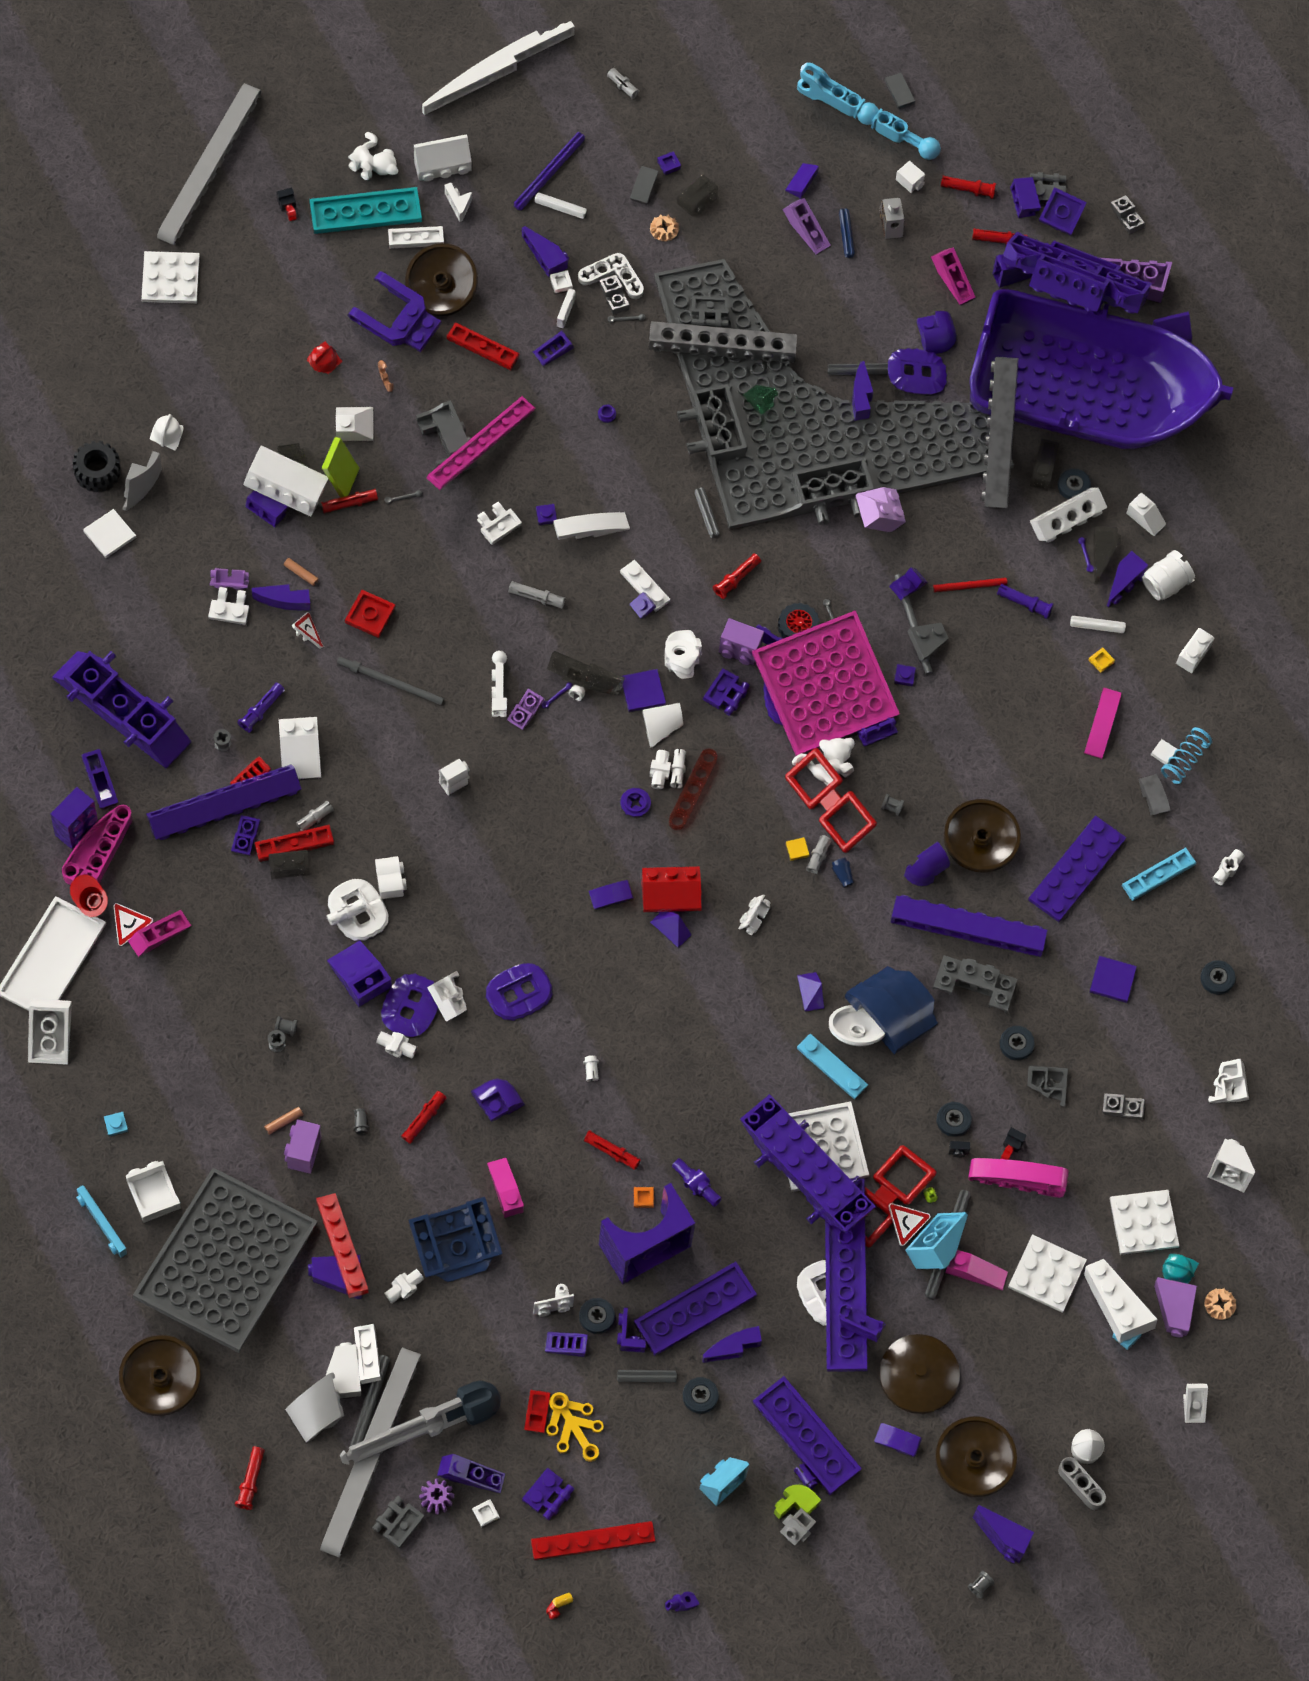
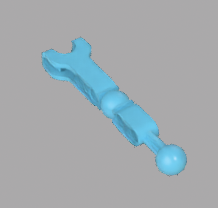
[797,63,941,160]

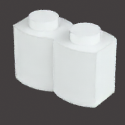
[439,759,470,795]
[375,856,407,899]

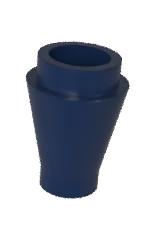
[832,857,854,887]

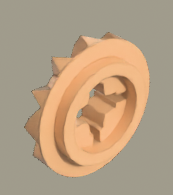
[650,215,679,241]
[1204,1288,1236,1320]

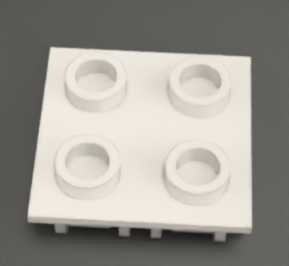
[533,1284,574,1317]

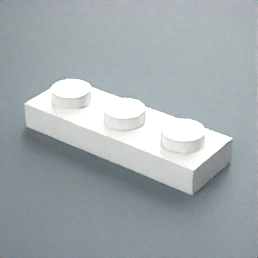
[388,226,444,249]
[620,560,670,612]
[354,1324,381,1384]

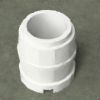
[1142,550,1195,601]

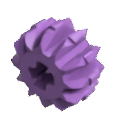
[419,1478,454,1514]

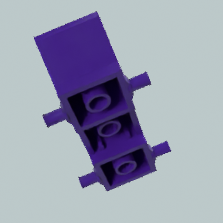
[52,651,192,769]
[740,1094,876,1233]

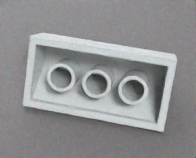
[243,446,328,517]

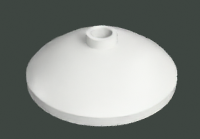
[829,1005,885,1046]

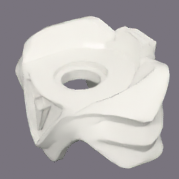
[665,630,702,679]

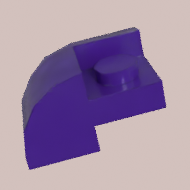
[917,311,956,354]
[904,842,950,886]
[471,1078,525,1122]

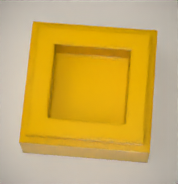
[1088,647,1115,673]
[786,837,809,861]

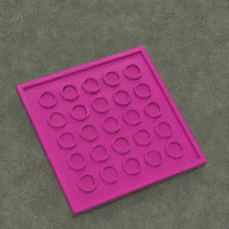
[752,610,900,756]

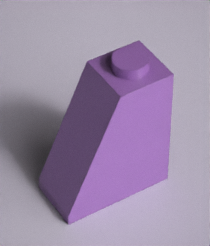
[1154,1277,1197,1337]

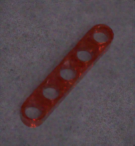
[669,748,718,830]

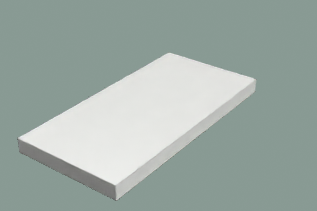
[0,896,106,1011]

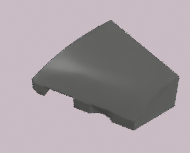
[1027,1065,1068,1106]

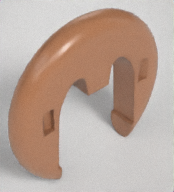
[378,360,394,392]

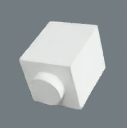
[896,161,925,193]

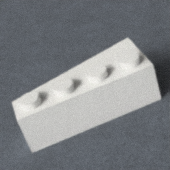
[1084,1259,1157,1343]

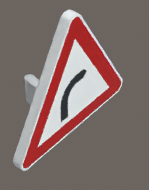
[292,612,323,649]
[114,903,153,946]
[888,1203,930,1246]

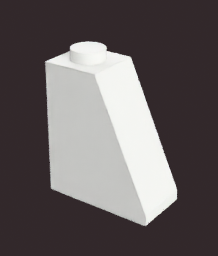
[326,1342,361,1398]

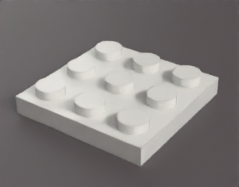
[142,251,199,304]
[1110,1190,1179,1255]
[1008,1234,1087,1313]

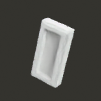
[557,288,576,328]

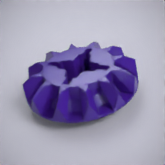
[620,788,651,818]

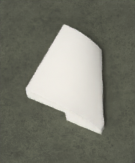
[642,703,683,748]
[427,971,467,1021]
[1209,1059,1249,1103]

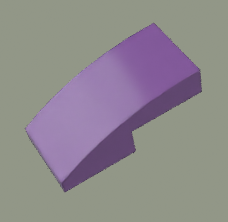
[507,689,545,730]

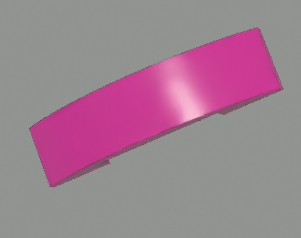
[1084,687,1121,759]

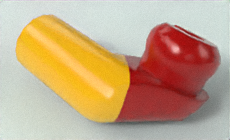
[546,1593,573,1620]

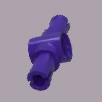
[672,1158,722,1207]

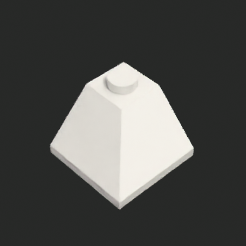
[336,407,373,441]

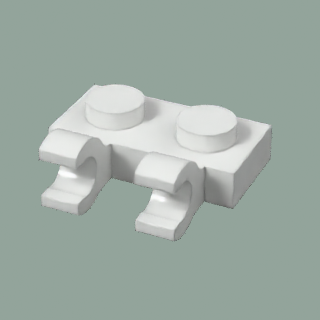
[477,502,522,545]
[208,587,249,625]

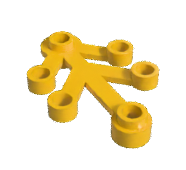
[546,1392,604,1462]

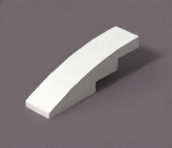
[553,512,630,540]

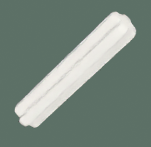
[535,193,587,219]
[1070,616,1126,633]

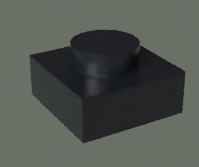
[949,1141,970,1158]

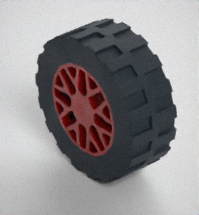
[778,603,820,639]

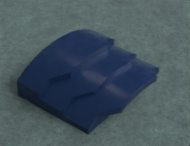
[845,966,938,1055]
[408,1197,502,1282]

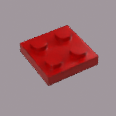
[345,590,396,638]

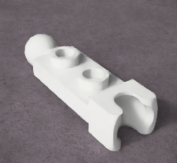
[492,651,507,717]

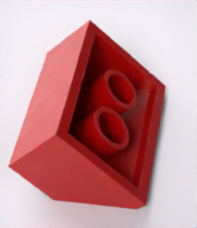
[641,866,701,912]

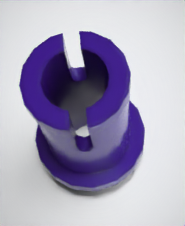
[794,1463,818,1489]

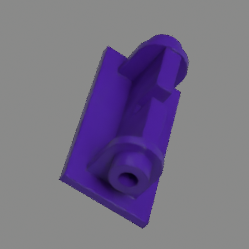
[856,717,898,747]

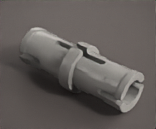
[607,68,639,99]
[296,801,334,831]
[806,835,832,874]

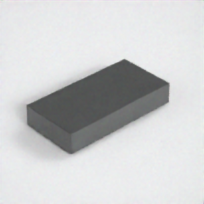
[885,73,915,109]

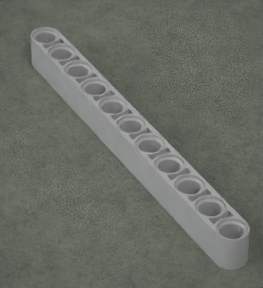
[157,83,262,245]
[320,1347,421,1558]

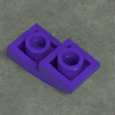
[231,815,260,856]
[589,880,634,910]
[874,1423,922,1457]

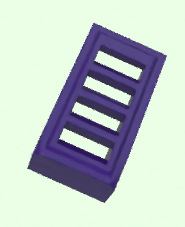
[533,331,574,366]
[545,1332,588,1357]

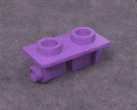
[210,568,249,590]

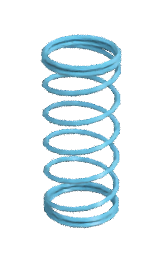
[1161,727,1212,784]

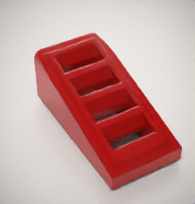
[230,756,271,785]

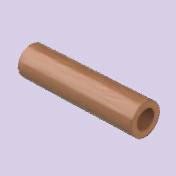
[284,558,319,586]
[264,1107,303,1135]

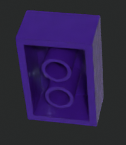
[50,787,98,849]

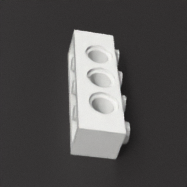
[1030,488,1107,542]

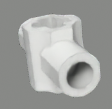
[650,750,671,789]
[1212,849,1244,885]
[376,1031,417,1058]
[384,1269,424,1303]

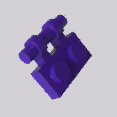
[703,668,750,716]
[522,1468,574,1521]

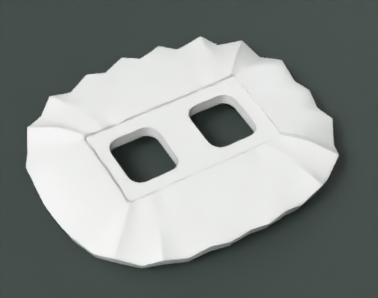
[328,879,389,941]
[797,1260,826,1326]

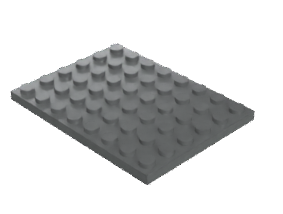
[133,1168,318,1353]

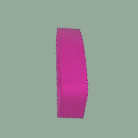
[62,805,132,885]
[968,1158,1069,1198]

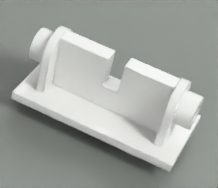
[738,895,770,935]

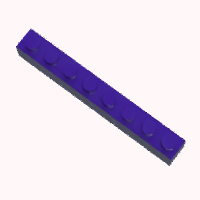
[146,764,301,840]
[890,895,1047,957]

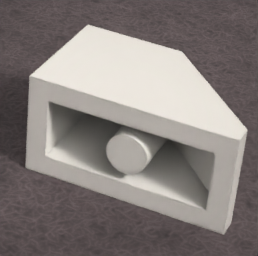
[1126,493,1166,536]

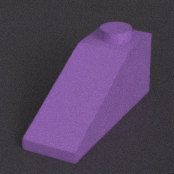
[783,198,831,254]

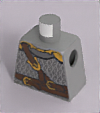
[879,198,904,239]

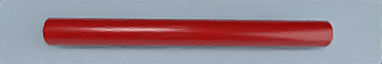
[933,578,1007,592]

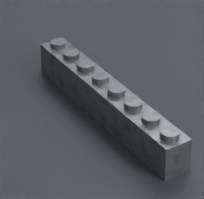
[982,357,1019,508]

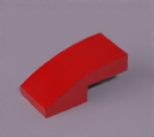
[524,1390,550,1433]

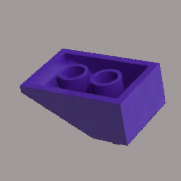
[972,1505,1034,1563]

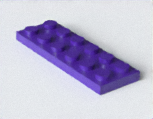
[1028,815,1126,922]
[634,1261,757,1356]
[753,1376,862,1495]

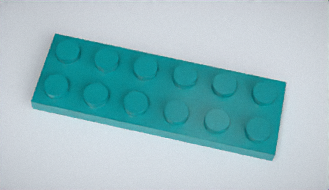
[309,187,422,234]

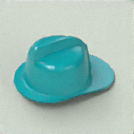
[1162,1254,1199,1284]

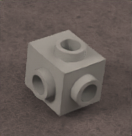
[780,1508,816,1545]

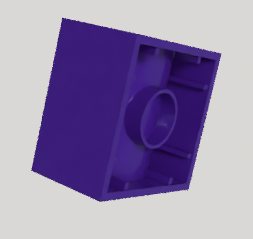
[599,1183,695,1284]

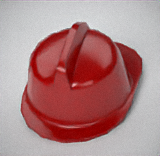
[307,341,342,374]
[70,874,108,917]

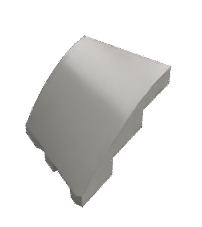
[123,451,162,511]
[285,1372,344,1443]

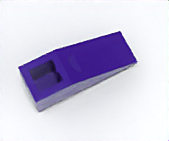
[1107,551,1148,607]
[437,1454,505,1493]

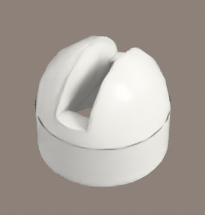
[568,684,585,701]

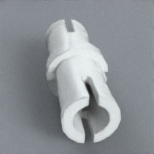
[670,749,686,788]
[326,898,367,926]

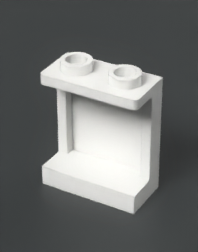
[126,1161,181,1223]

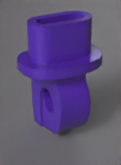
[665,1592,699,1611]

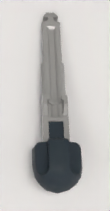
[340,1381,501,1465]

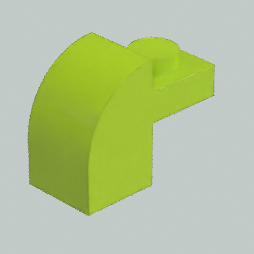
[774,1485,821,1519]

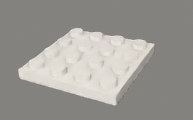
[788,1101,869,1192]

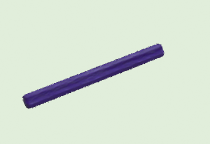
[514,132,585,210]

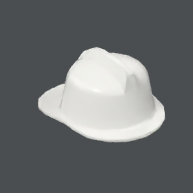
[150,414,183,450]

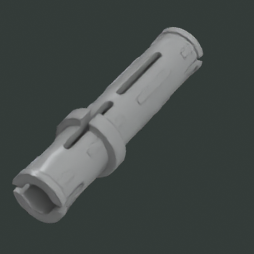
[508,581,565,609]

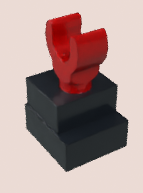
[276,187,297,221]
[1000,1127,1027,1160]

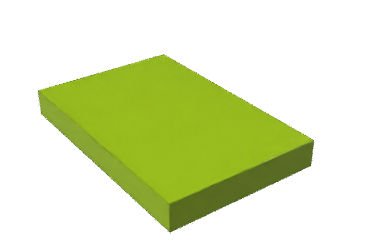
[322,437,360,498]

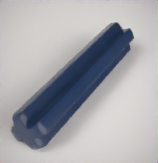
[839,208,855,258]

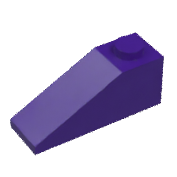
[522,226,569,277]

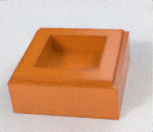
[634,1187,654,1208]

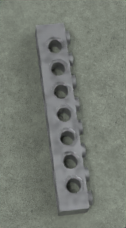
[648,321,797,363]

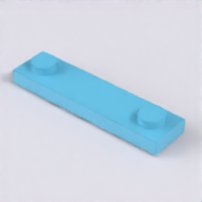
[1122,848,1196,901]
[797,1034,868,1100]
[76,1185,127,1258]

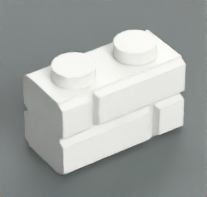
[1176,628,1214,673]

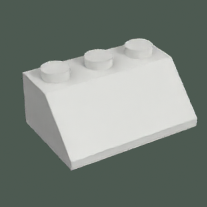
[414,134,472,182]
[1208,1139,1255,1193]

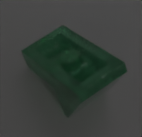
[743,385,779,414]

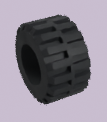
[73,441,121,492]

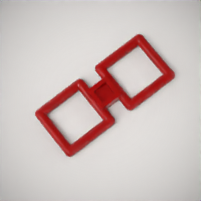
[785,748,877,853]
[865,1145,937,1247]

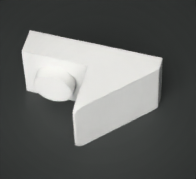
[445,183,472,222]
[1183,1384,1208,1423]

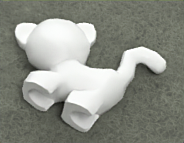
[348,132,398,180]
[792,738,855,786]

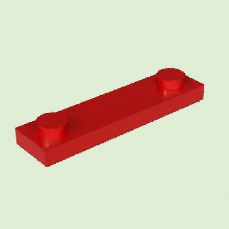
[446,322,520,370]
[254,825,334,862]

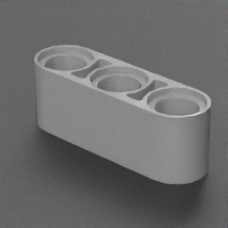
[1058,1457,1106,1510]

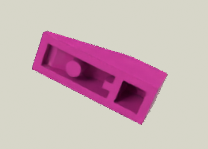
[931,247,975,305]
[128,910,191,957]
[487,1158,524,1218]
[945,1250,1008,1290]

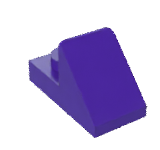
[889,567,928,600]

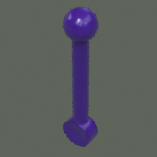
[1078,537,1094,572]
[542,682,573,709]

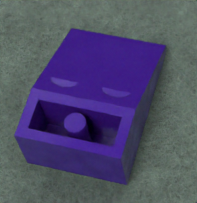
[327,940,392,1007]

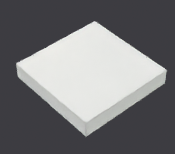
[83,509,136,558]

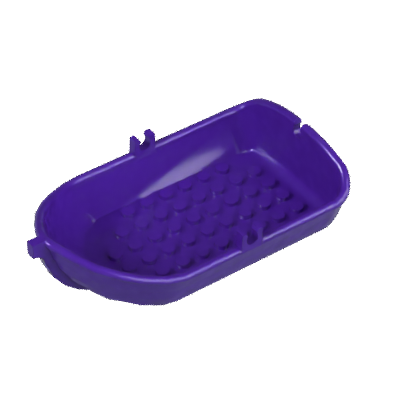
[970,289,1233,450]

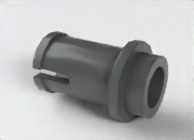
[353,1108,369,1135]

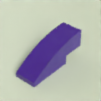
[852,361,873,421]
[252,584,311,611]
[81,749,118,808]
[702,1326,762,1363]

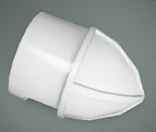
[1071,1429,1105,1464]

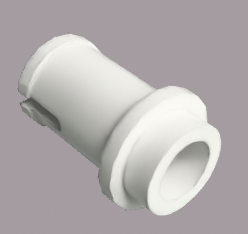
[583,1056,599,1081]

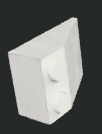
[279,717,321,779]
[28,999,71,1064]

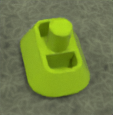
[923,1187,938,1203]

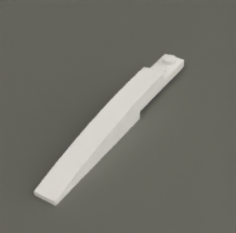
[422,21,575,115]

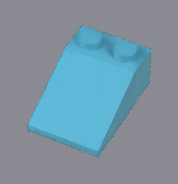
[905,1212,968,1269]
[700,1457,749,1507]

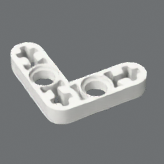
[578,253,644,299]

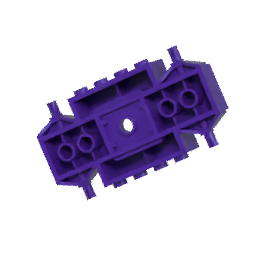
[1001,232,1152,314]

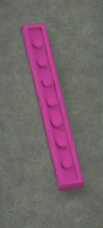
[427,396,535,490]

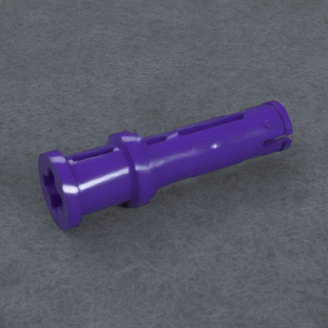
[997,584,1054,619]
[237,682,285,733]

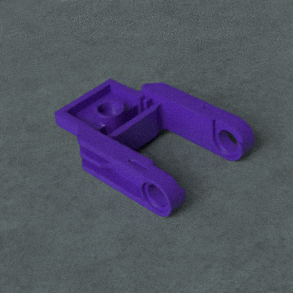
[348,271,442,352]

